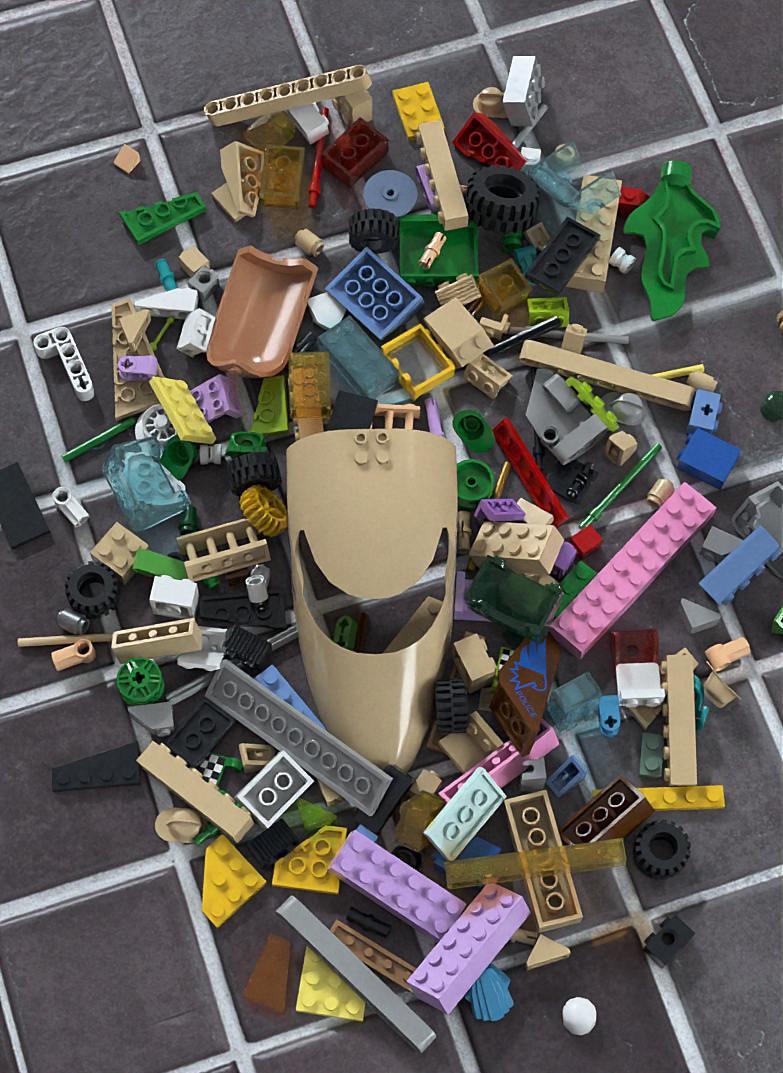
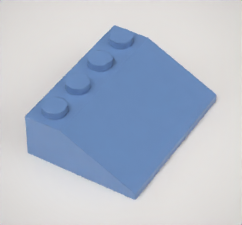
[325,247,425,340]

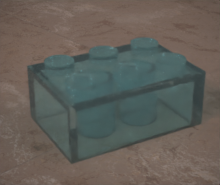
[546,671,603,732]

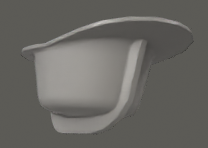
[601,392,647,426]

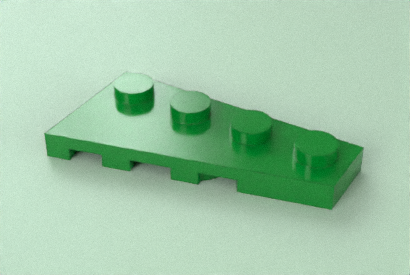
[119,192,207,245]

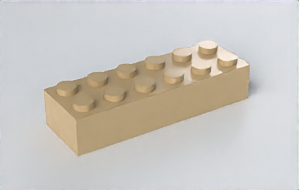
[565,175,622,293]
[502,790,583,933]

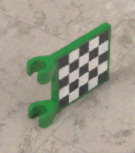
[186,752,243,796]

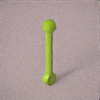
[150,316,174,351]

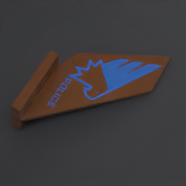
[489,620,562,757]

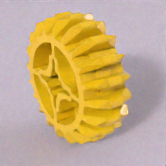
[239,484,288,537]

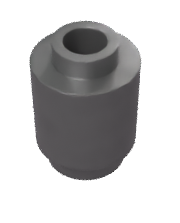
[56,608,90,635]

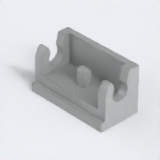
[519,757,547,791]

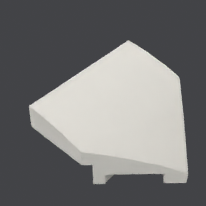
[306,292,346,334]

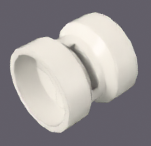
[609,247,636,274]
[200,444,222,465]

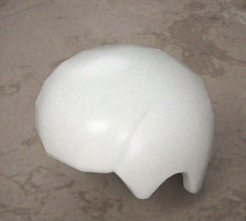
[562,997,596,1035]

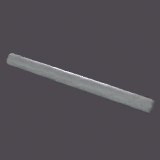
[165,626,298,705]

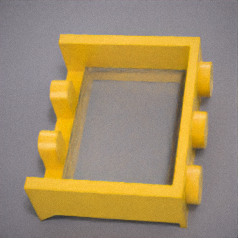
[380,324,455,401]

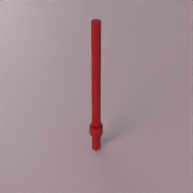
[308,107,329,208]

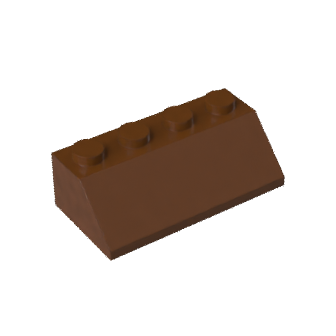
[558,774,655,870]

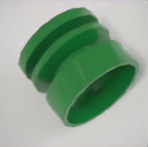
[117,657,165,707]

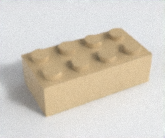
[469,521,564,575]

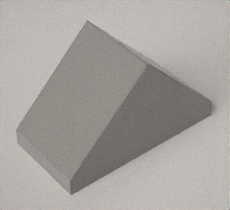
[678,598,721,635]

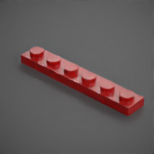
[492,418,569,529]

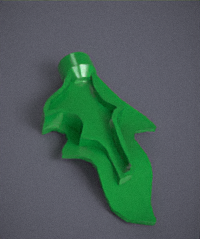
[623,160,720,322]

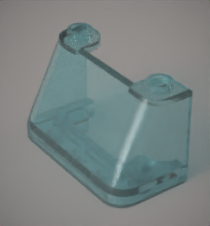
[102,436,191,532]

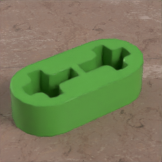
[333,615,357,651]

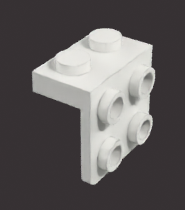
[177,626,227,671]
[616,663,665,707]

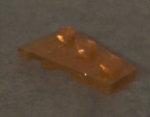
[243,933,291,1015]

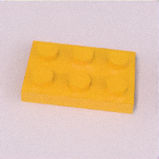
[392,82,445,141]

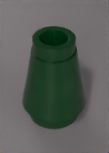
[178,505,199,536]

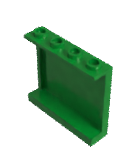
[399,214,479,287]

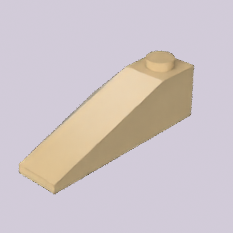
[220,141,265,217]

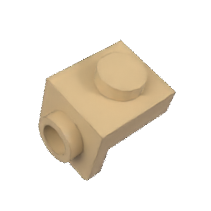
[523,222,551,252]
[479,314,510,340]

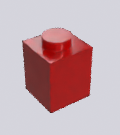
[569,524,603,561]

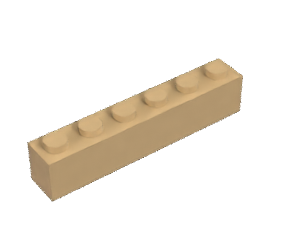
[415,120,468,231]
[661,655,697,787]
[136,741,254,844]

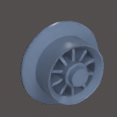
[363,170,418,219]

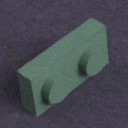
[639,733,664,779]

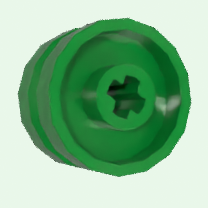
[457,459,494,512]

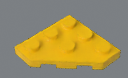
[272,825,347,895]
[202,834,267,928]

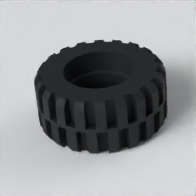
[464,165,541,234]

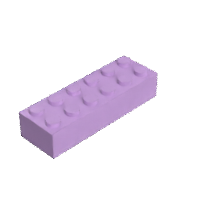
[327,830,466,944]
[406,881,531,1015]

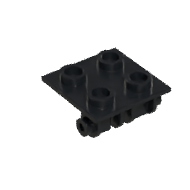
[546,459,599,505]

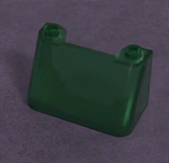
[463,555,564,645]

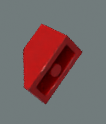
[617,186,650,217]

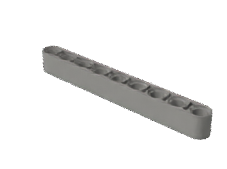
[275,895,436,1054]

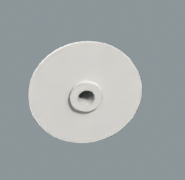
[135,404,178,457]

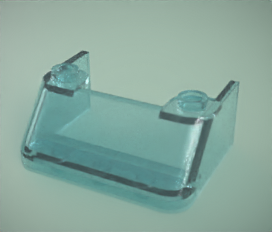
[528,140,621,214]

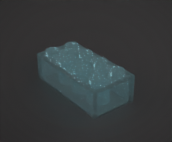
[318,315,399,399]

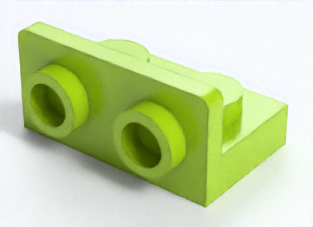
[527,297,569,327]

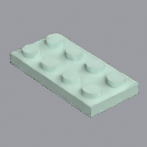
[423,767,507,863]

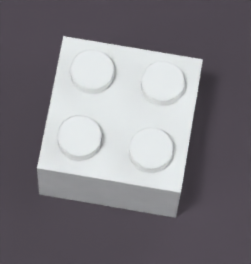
[149,575,200,619]

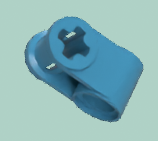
[596,695,620,738]

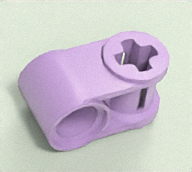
[118,355,157,382]

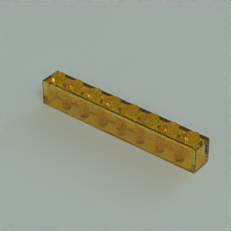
[444,838,627,889]

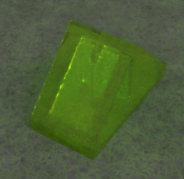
[296,797,337,835]

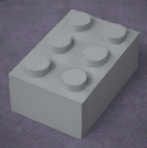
[503,56,545,126]

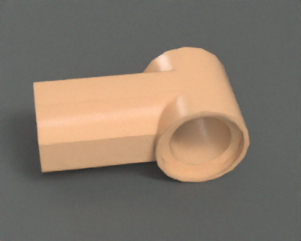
[705,636,751,671]
[51,639,96,671]

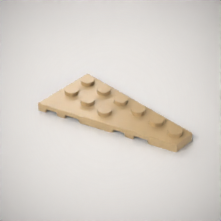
[111,298,164,421]

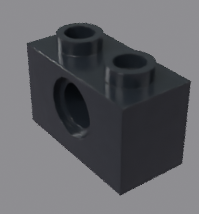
[643,915,696,969]

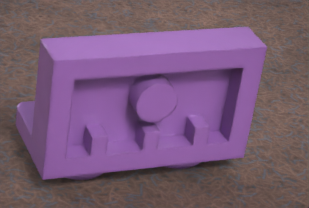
[474,498,526,522]

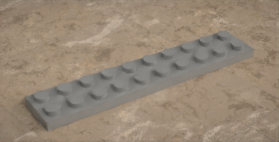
[205,659,393,816]

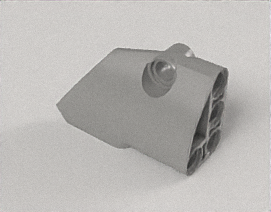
[525,369,608,465]

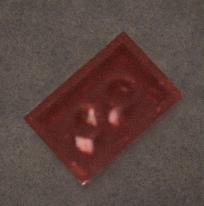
[321,117,389,188]

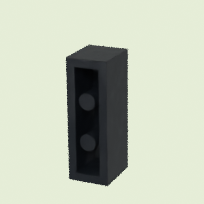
[354,765,416,834]

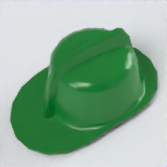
[452,410,494,453]
[160,435,197,480]

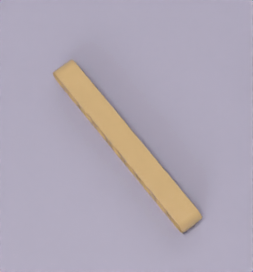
[204,65,372,127]
[519,340,696,411]

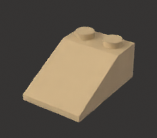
[423,297,494,369]

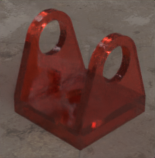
[609,629,659,675]

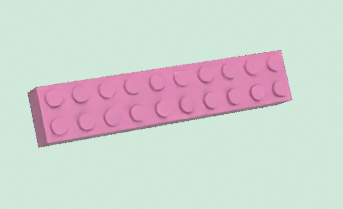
[548,482,717,660]

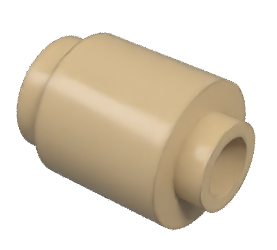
[295,229,324,257]
[686,370,718,392]
[646,478,675,510]

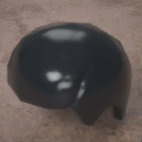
[391,842,424,871]

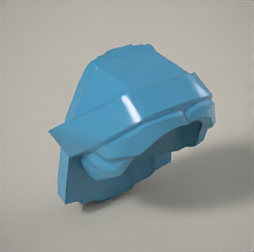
[464,963,514,1021]

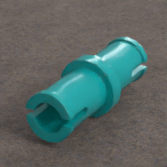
[155,259,178,291]

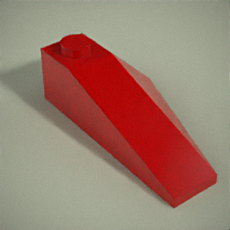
[452,112,527,171]

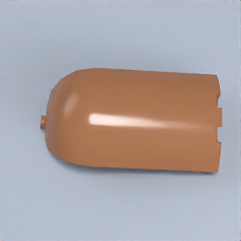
[206,245,318,378]

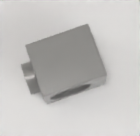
[188,266,220,302]

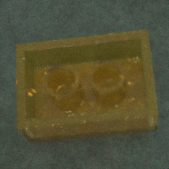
[259,144,305,210]
[288,352,331,419]

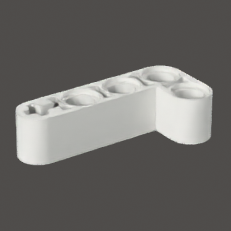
[33,327,94,401]

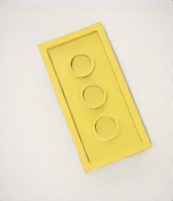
[149,376,216,444]

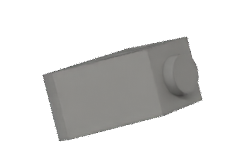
[699,526,744,563]
[128,702,175,737]

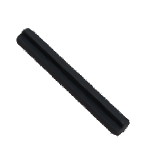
[487,316,562,358]

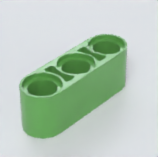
[132,549,188,581]

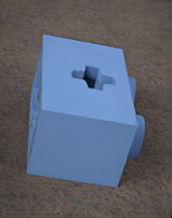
[686,389,723,434]

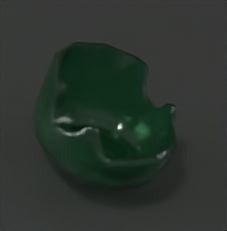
[760,391,783,422]

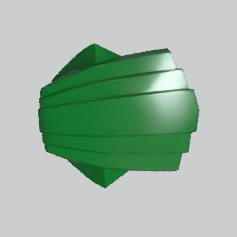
[224,431,267,460]

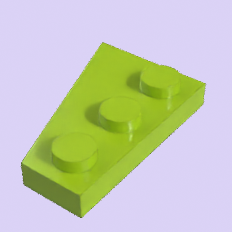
[249,375,289,437]
[564,377,620,432]

